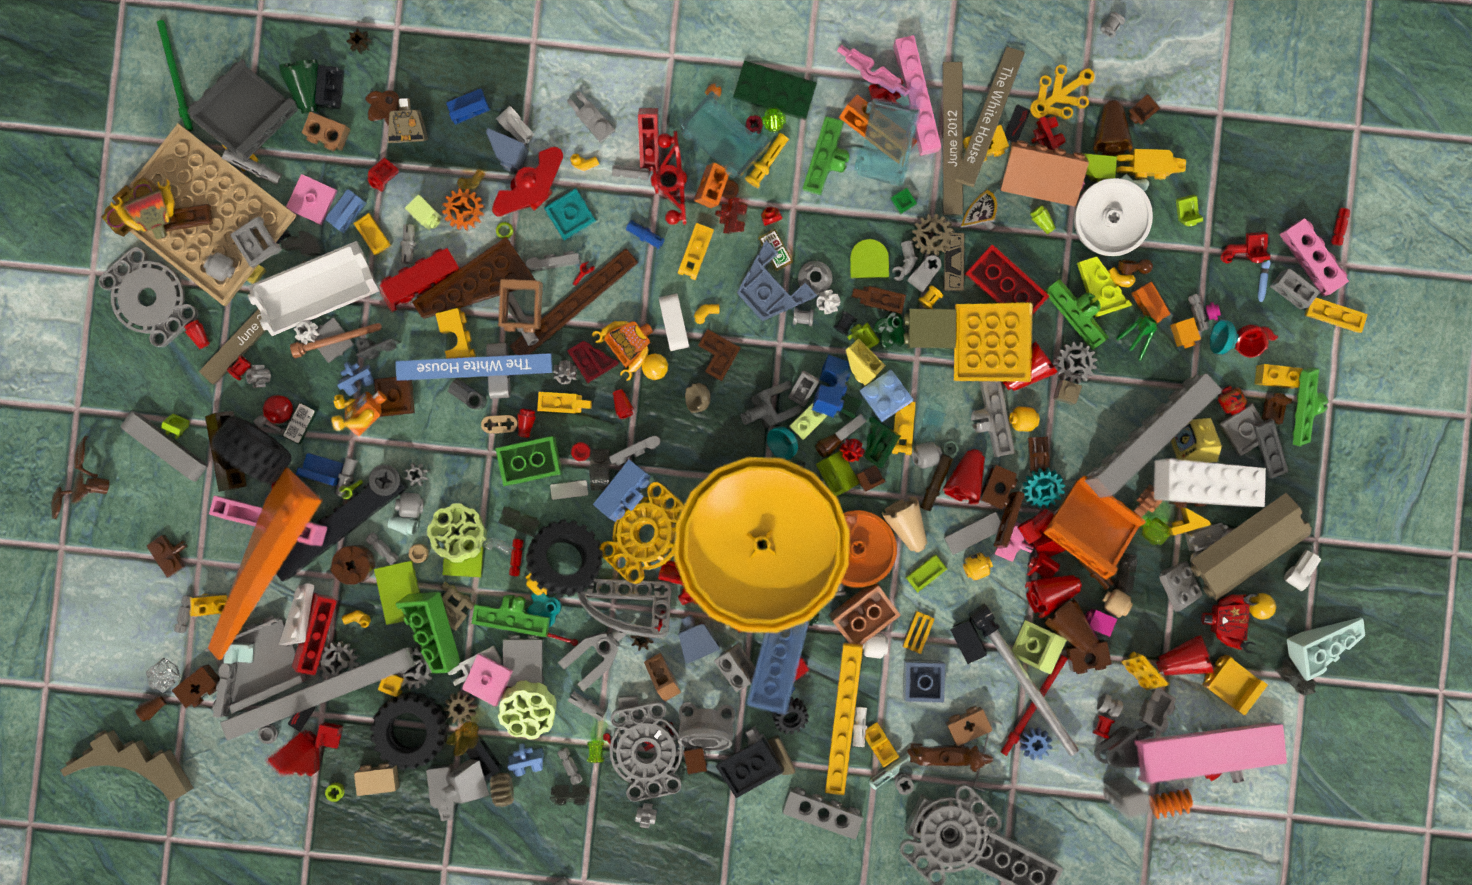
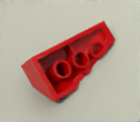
[266,729,319,776]

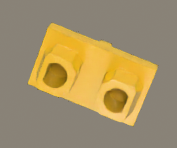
[189,593,227,616]

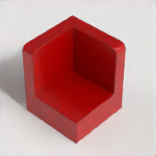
[315,722,343,749]

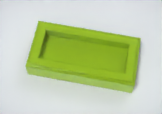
[905,554,947,593]

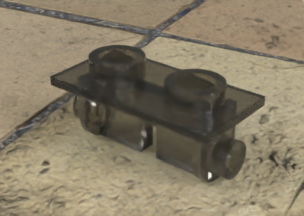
[498,506,541,537]
[1113,553,1138,593]
[1275,659,1316,696]
[550,785,590,806]

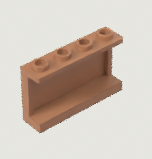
[999,140,1089,207]

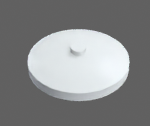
[1074,178,1153,256]

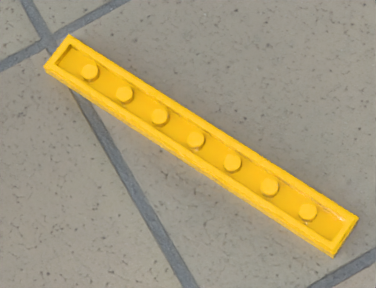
[825,643,863,795]

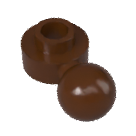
[1118,259,1153,275]

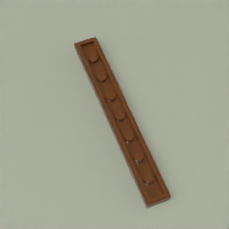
[509,248,638,355]

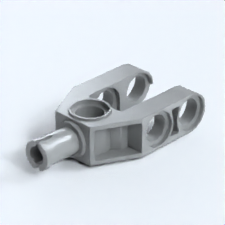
[558,629,628,691]

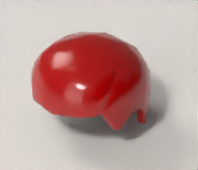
[262,395,293,424]

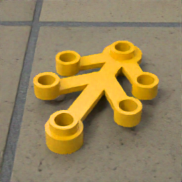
[1030,64,1095,120]

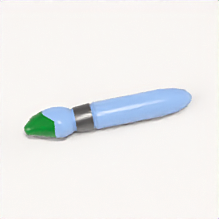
[1258,260,1271,302]

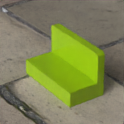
[816,451,859,496]

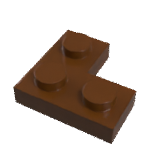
[698,329,741,381]

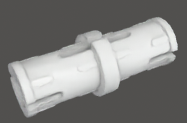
[852,707,867,747]

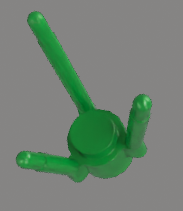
[1116,315,1158,361]

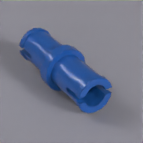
[626,220,665,250]

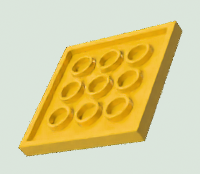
[954,303,1032,382]

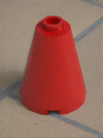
[1002,341,1058,391]
[942,449,985,505]
[1025,575,1082,618]
[1156,635,1214,676]

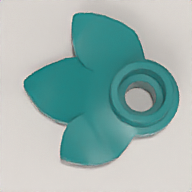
[526,593,562,628]

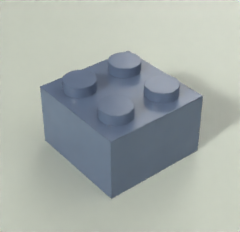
[903,660,945,703]

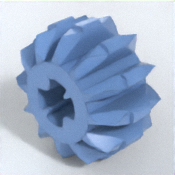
[1019,727,1053,761]

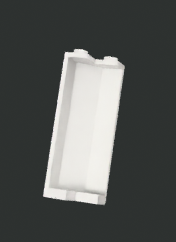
[248,241,379,336]

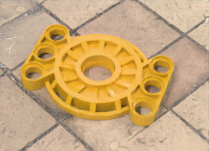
[599,482,685,584]

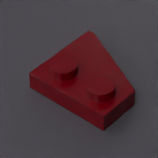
[567,341,619,384]

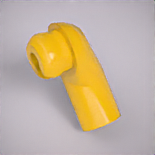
[570,154,599,171]
[1108,267,1135,288]
[694,304,719,324]
[342,610,371,628]

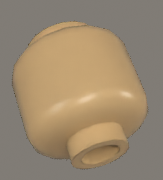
[1102,589,1133,618]

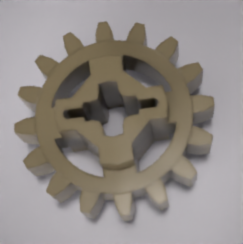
[912,214,955,256]

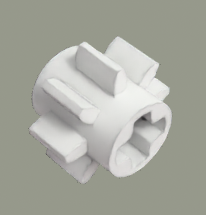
[816,289,840,314]
[294,320,320,345]

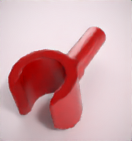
[572,261,595,286]

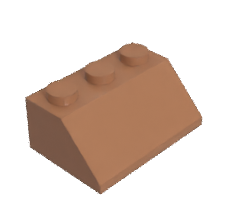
[828,583,901,645]

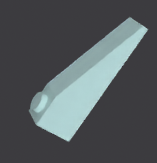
[1287,617,1365,681]

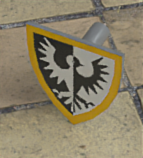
[961,189,998,230]

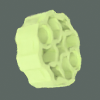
[427,503,487,563]
[498,680,557,739]

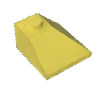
[846,339,886,386]

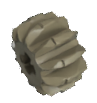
[444,691,478,724]
[490,773,514,807]

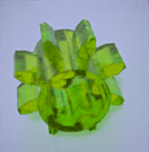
[762,108,786,132]

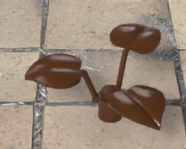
[51,436,109,520]

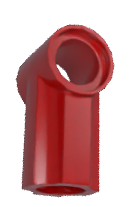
[1017,509,1054,544]

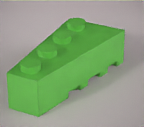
[395,592,461,673]

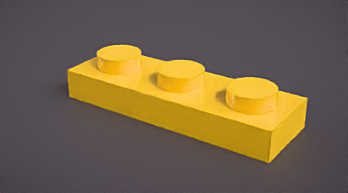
[1305,298,1368,333]

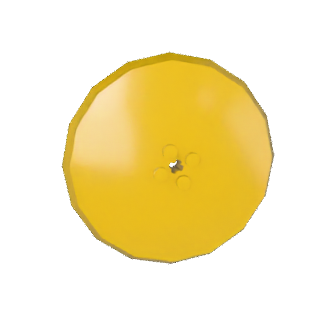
[675,457,849,633]

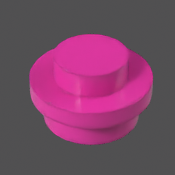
[1206,302,1221,321]

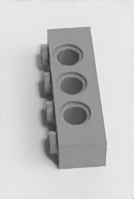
[1102,776,1151,818]
[782,787,863,840]

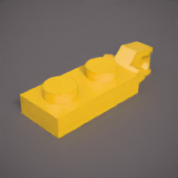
[537,392,592,413]

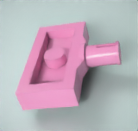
[995,522,1034,562]

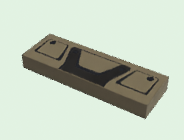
[944,233,964,291]

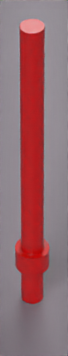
[1000,655,1068,756]

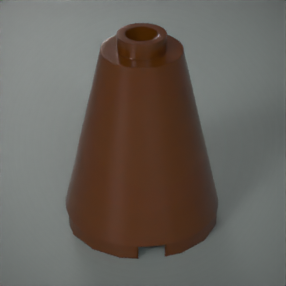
[1093,100,1133,156]
[1045,598,1098,653]

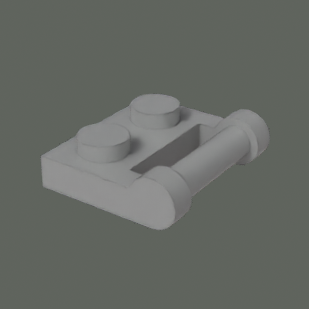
[230,216,282,268]

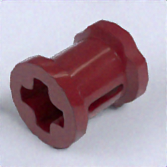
[745,115,763,137]

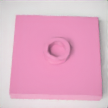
[286,174,337,225]
[462,654,513,706]

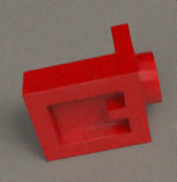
[368,157,399,192]

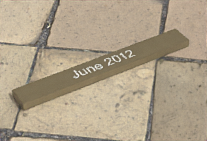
[942,62,963,215]
[199,260,306,385]

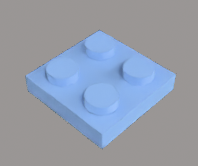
[860,370,913,422]

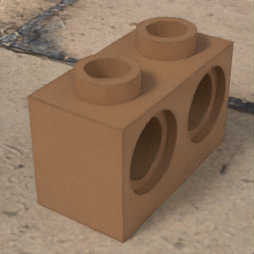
[302,112,350,151]

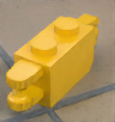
[1116,149,1186,180]

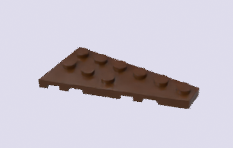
[412,237,536,319]

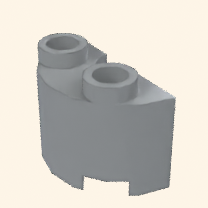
[1139,688,1176,732]

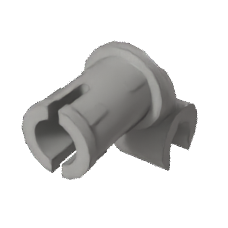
[892,241,918,281]

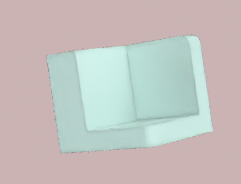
[224,642,255,664]

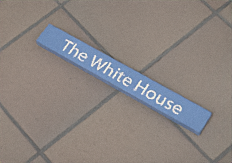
[396,353,553,381]

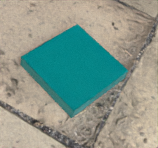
[544,188,596,241]

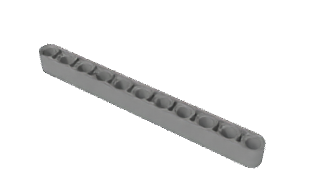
[220,647,415,741]

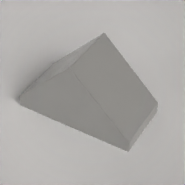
[788,370,820,407]

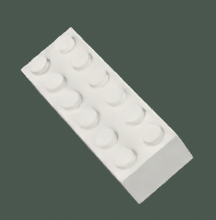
[1154,460,1266,507]

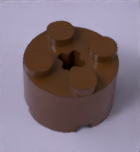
[331,545,376,585]

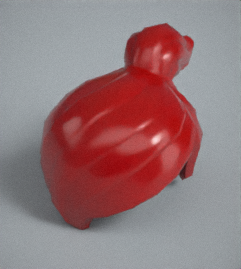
[1234,324,1278,358]

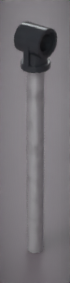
[968,603,1079,756]

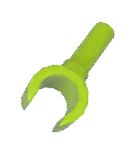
[339,480,363,499]

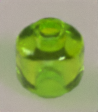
[1141,517,1171,546]

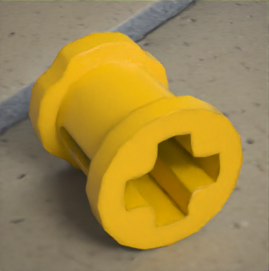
[918,285,943,309]

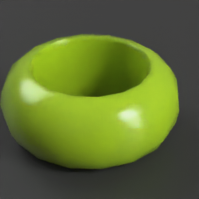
[496,222,513,239]

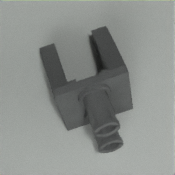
[741,380,804,429]
[1094,725,1154,767]

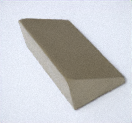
[768,735,796,775]

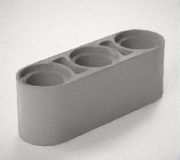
[486,342,511,399]

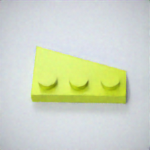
[1077,257,1132,318]

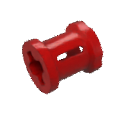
[227,355,252,381]
[1092,714,1115,739]

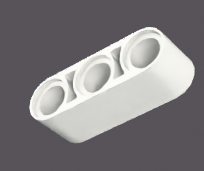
[659,293,689,351]

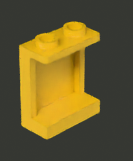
[1202,654,1268,716]

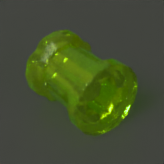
[587,740,604,763]

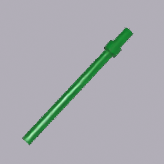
[157,20,194,132]

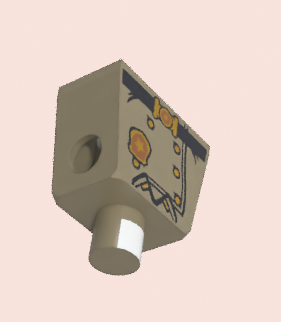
[388,98,428,143]

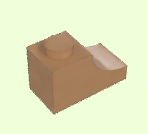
[644,653,681,701]

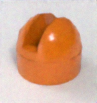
[705,83,722,101]

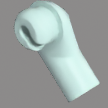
[1121,173,1149,191]

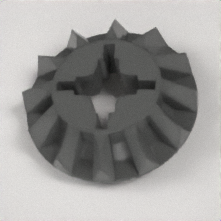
[369,465,400,496]

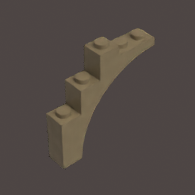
[60,730,194,803]

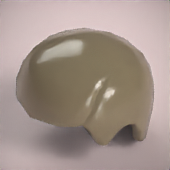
[685,383,711,413]

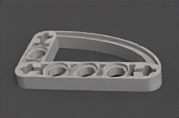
[577,579,671,638]

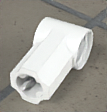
[496,106,534,144]
[1284,550,1321,591]

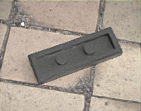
[1253,418,1288,479]

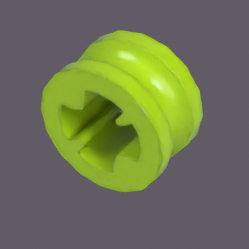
[325,782,345,802]

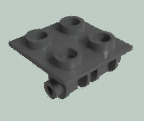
[356,338,400,360]

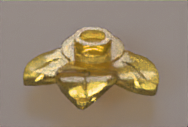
[446,721,479,756]

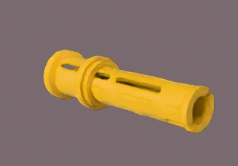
[745,133,789,188]

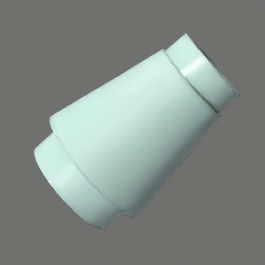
[388,517,418,536]

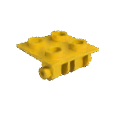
[1121,651,1169,690]

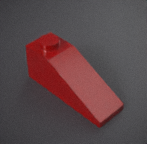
[638,108,659,171]

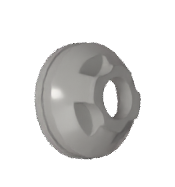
[798,261,832,296]

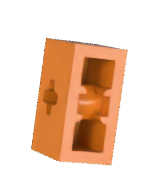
[694,162,731,208]

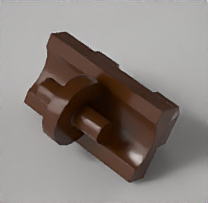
[1028,437,1050,472]

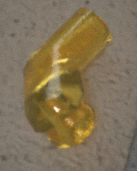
[457,169,485,190]

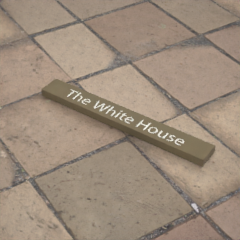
[955,47,1025,187]

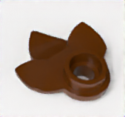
[365,90,400,126]

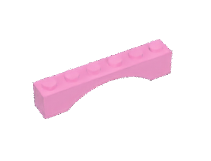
[893,35,941,156]
[209,496,327,546]

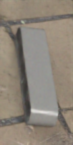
[120,410,208,482]

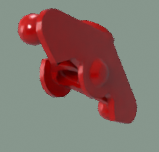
[650,131,687,225]
[492,147,563,217]

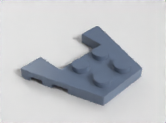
[737,240,817,321]

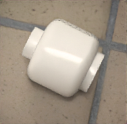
[863,633,889,659]

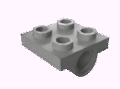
[1159,561,1203,612]

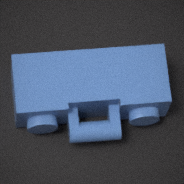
[593,460,651,521]

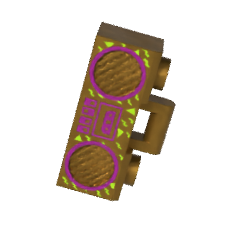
[101,178,158,237]

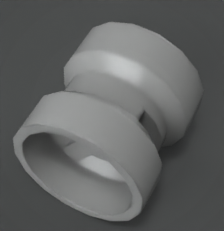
[1097,693,1123,719]

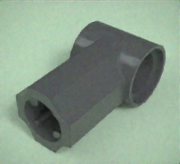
[447,378,487,410]

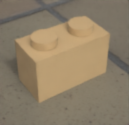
[354,762,400,796]

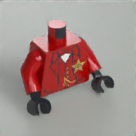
[1201,593,1259,653]

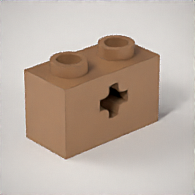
[945,706,993,747]

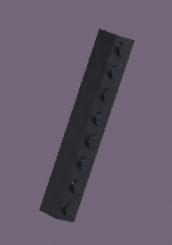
[276,474,409,582]

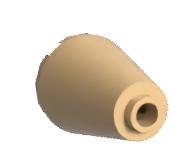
[882,497,927,552]

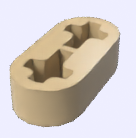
[481,415,518,434]

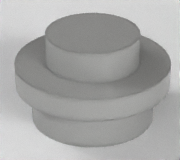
[258,724,278,744]

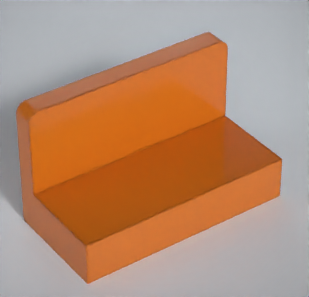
[1131,282,1170,323]

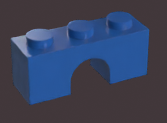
[812,355,851,418]

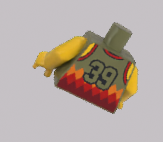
[110,179,175,239]

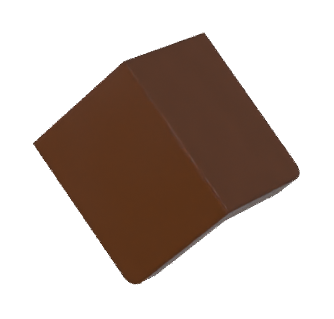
[855,465,886,492]
[684,748,707,774]

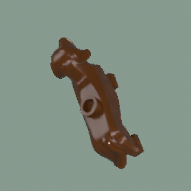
[907,743,993,772]

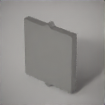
[315,317,354,363]

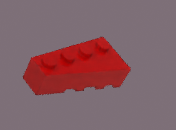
[379,248,459,313]

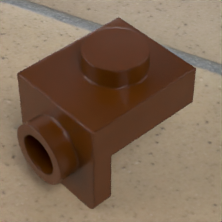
[1129,94,1161,125]
[1262,393,1292,425]

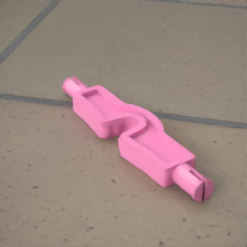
[838,45,909,97]

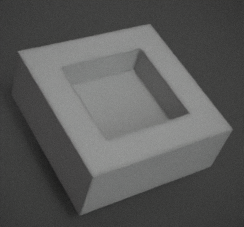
[618,695,639,717]

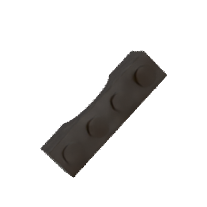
[205,411,247,492]

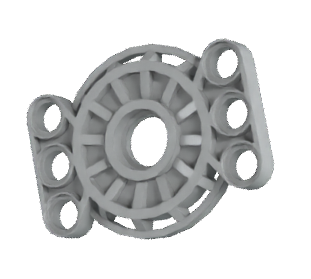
[99,247,199,347]
[610,701,683,802]
[899,784,1001,885]

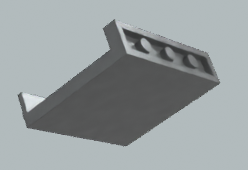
[188,59,298,162]

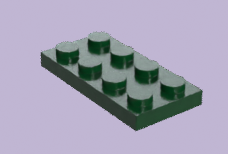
[733,60,817,121]

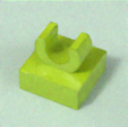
[161,413,190,439]

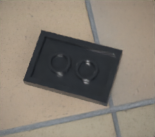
[716,737,784,798]

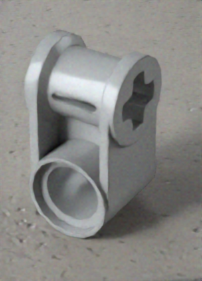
[907,255,941,292]

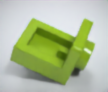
[1176,194,1203,226]
[847,322,880,349]

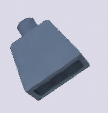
[678,615,720,664]

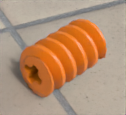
[1148,788,1193,820]

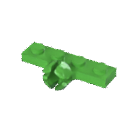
[802,116,849,195]
[1045,279,1109,350]
[1292,367,1329,446]
[471,595,550,637]

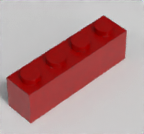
[292,592,337,675]

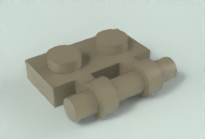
[441,582,476,631]

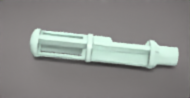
[869,753,914,790]

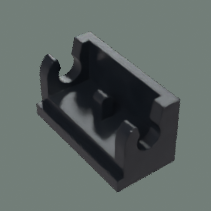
[315,65,344,109]
[950,618,987,664]
[463,736,503,781]

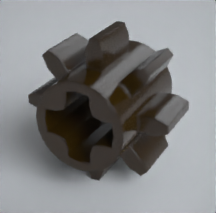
[346,28,372,54]
[630,635,654,651]

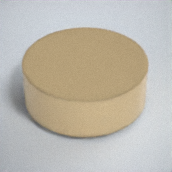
[409,544,429,563]

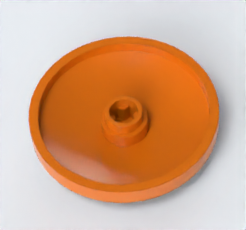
[840,510,897,588]

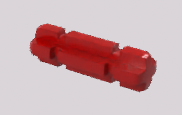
[1331,208,1351,246]
[509,539,523,576]

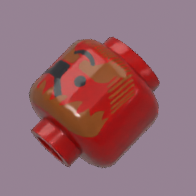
[1218,385,1248,415]

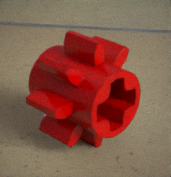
[839,438,865,462]

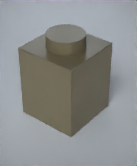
[1053,380,1082,405]

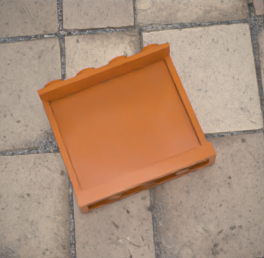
[1043,475,1146,579]

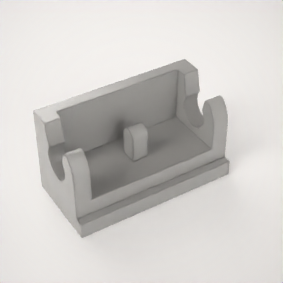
[1185,523,1229,552]

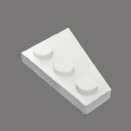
[279,583,314,646]

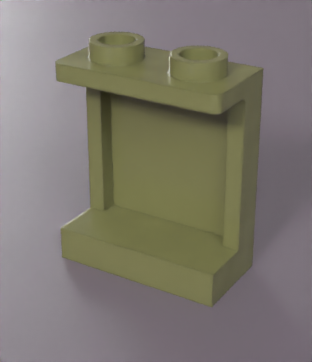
[904,309,956,349]

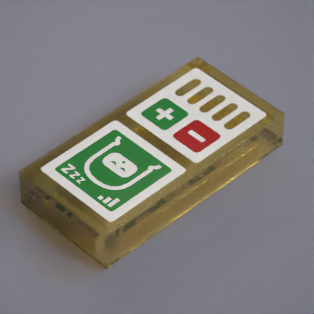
[758,229,793,272]

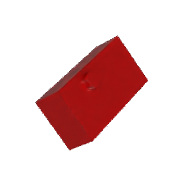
[965,245,1049,315]

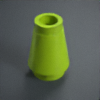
[1030,205,1056,234]

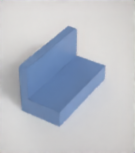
[326,190,367,233]

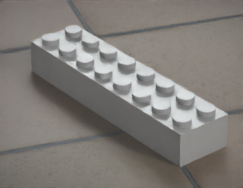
[1085,373,1222,498]
[904,794,1063,885]

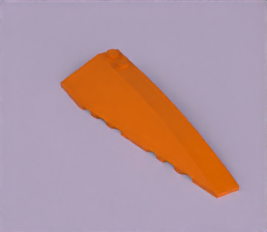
[208,468,322,660]

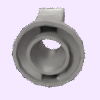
[678,702,735,751]

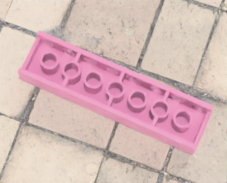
[1135,722,1287,783]

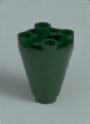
[279,59,318,114]

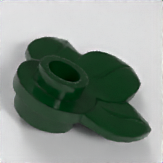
[873,312,905,348]

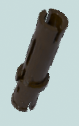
[920,454,953,511]

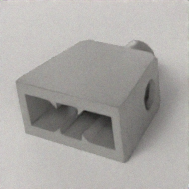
[440,759,489,803]

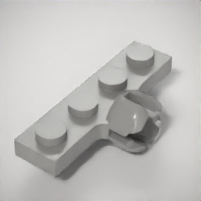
[971,381,1015,457]

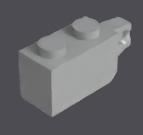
[426,764,457,821]

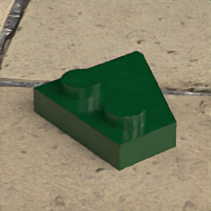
[865,416,901,468]

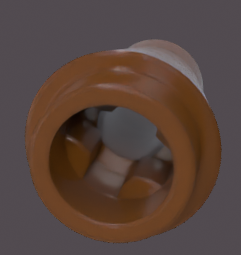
[815,433,844,458]
[135,695,167,722]

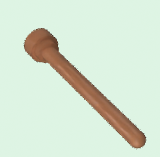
[290,323,382,359]

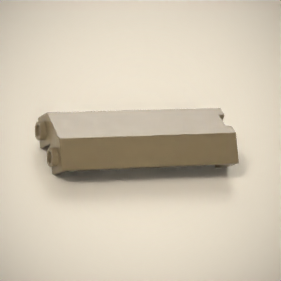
[1191,493,1311,601]

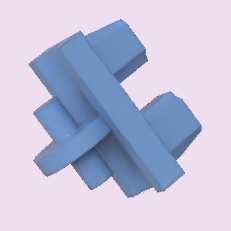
[337,362,374,396]
[507,743,544,777]

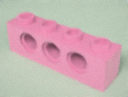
[1279,218,1349,296]

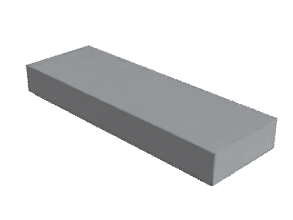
[944,512,1001,555]

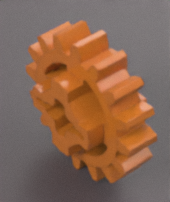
[442,188,485,231]

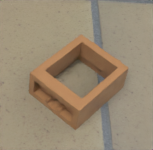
[498,279,543,333]

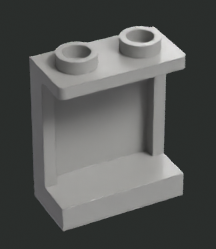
[503,634,544,686]

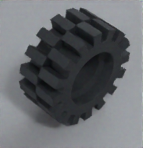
[772,697,809,734]

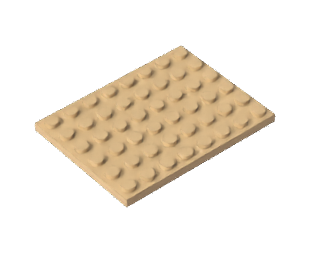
[115,123,297,306]

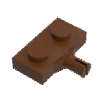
[147,535,188,578]

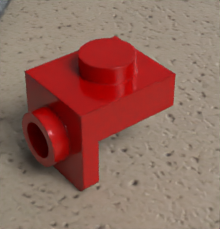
[1245,232,1271,263]
[1027,552,1060,578]

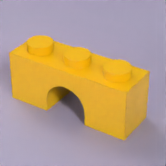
[435,308,476,359]

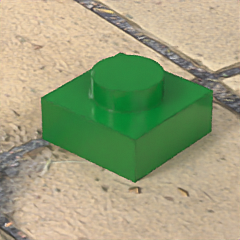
[890,188,917,215]

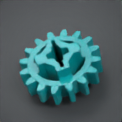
[1022,467,1065,508]

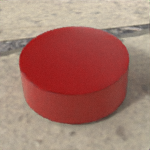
[571,442,591,461]

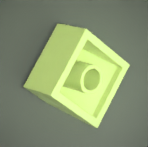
[1012,620,1066,674]

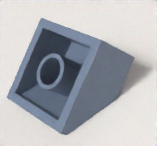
[486,129,529,173]

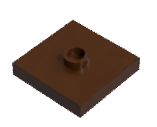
[374,376,415,417]

